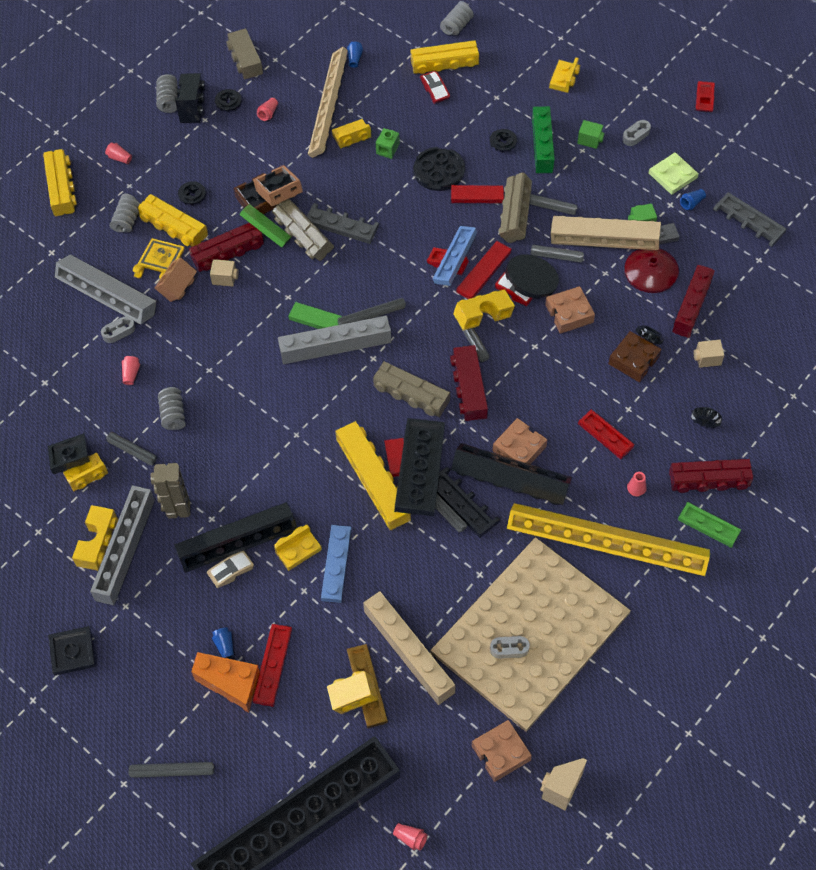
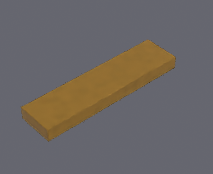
[347,644,388,729]

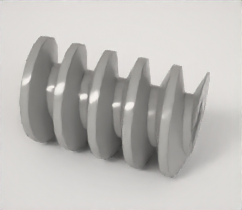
[440,1,474,35]
[156,74,178,113]
[110,194,140,232]
[158,387,186,430]

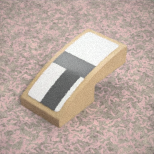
[207,551,254,588]

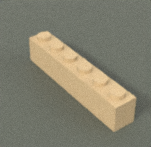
[551,216,661,250]
[363,591,455,705]

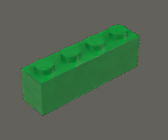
[532,106,554,173]

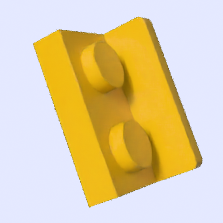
[549,57,581,93]
[332,119,371,148]
[63,453,108,492]
[274,525,322,571]

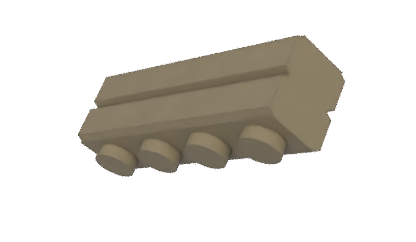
[499,172,532,243]
[272,199,334,261]
[373,361,450,417]
[151,463,190,518]

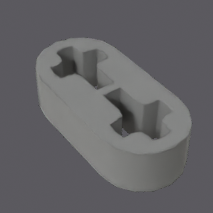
[622,120,651,146]
[101,316,135,343]
[490,636,530,659]

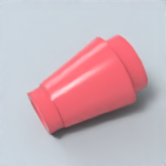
[257,98,278,121]
[105,142,132,164]
[122,356,140,385]
[627,472,647,496]
[393,823,428,850]

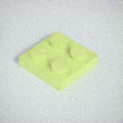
[649,153,699,195]

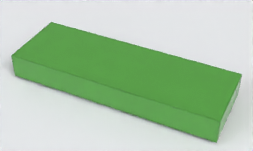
[240,204,291,247]
[288,302,342,329]
[678,502,741,548]

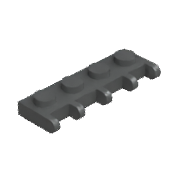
[713,192,786,247]
[307,203,379,244]

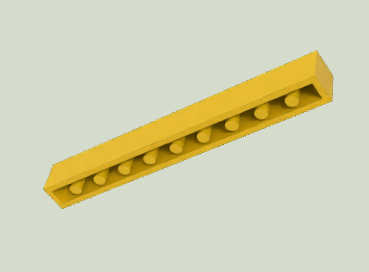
[507,503,710,576]

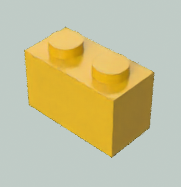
[327,671,378,714]

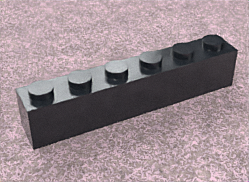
[451,443,572,505]
[174,502,297,573]

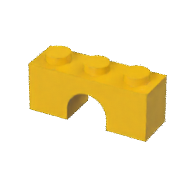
[453,289,515,330]
[72,505,118,571]

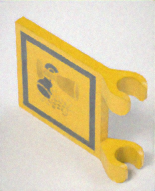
[133,239,185,279]

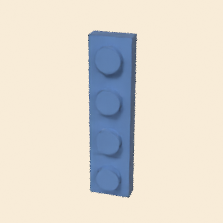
[433,226,478,286]
[321,525,351,603]

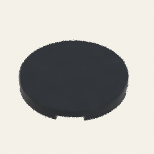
[413,147,465,191]
[505,254,559,299]

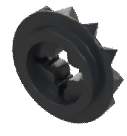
[215,89,242,112]
[490,129,517,153]
[178,181,206,206]
[636,325,664,344]
[691,407,722,428]

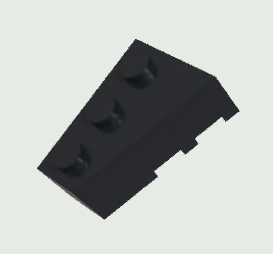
[175,73,205,123]

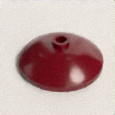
[624,248,679,293]

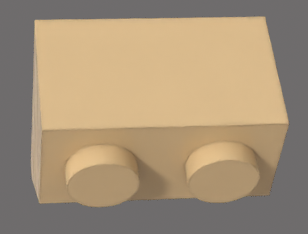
[540,758,587,810]

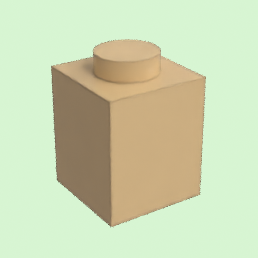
[210,260,239,286]
[694,340,724,368]

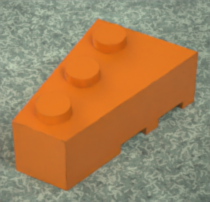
[191,652,260,713]

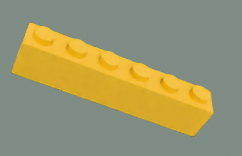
[335,421,411,530]

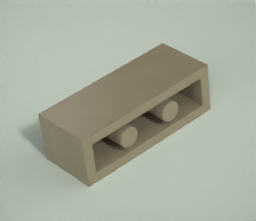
[226,28,263,79]

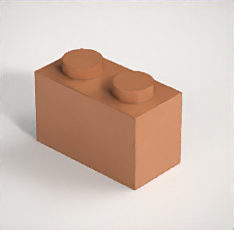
[154,258,197,302]

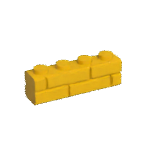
[410,40,479,74]
[43,149,77,216]
[138,194,208,247]

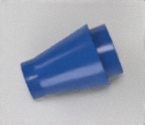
[347,42,363,68]
[680,189,706,210]
[212,627,234,659]

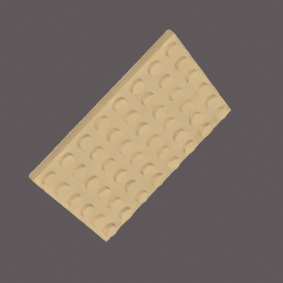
[431,537,631,732]

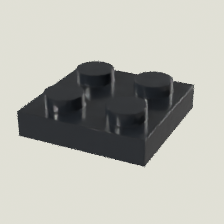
[48,433,90,475]
[48,626,96,676]

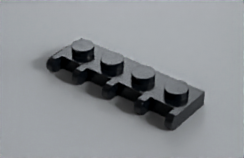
[437,467,501,538]

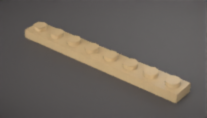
[308,47,348,158]

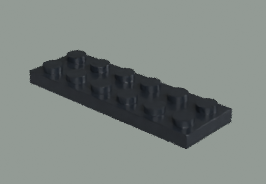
[394,418,445,516]

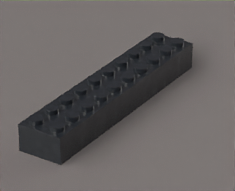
[191,736,400,870]

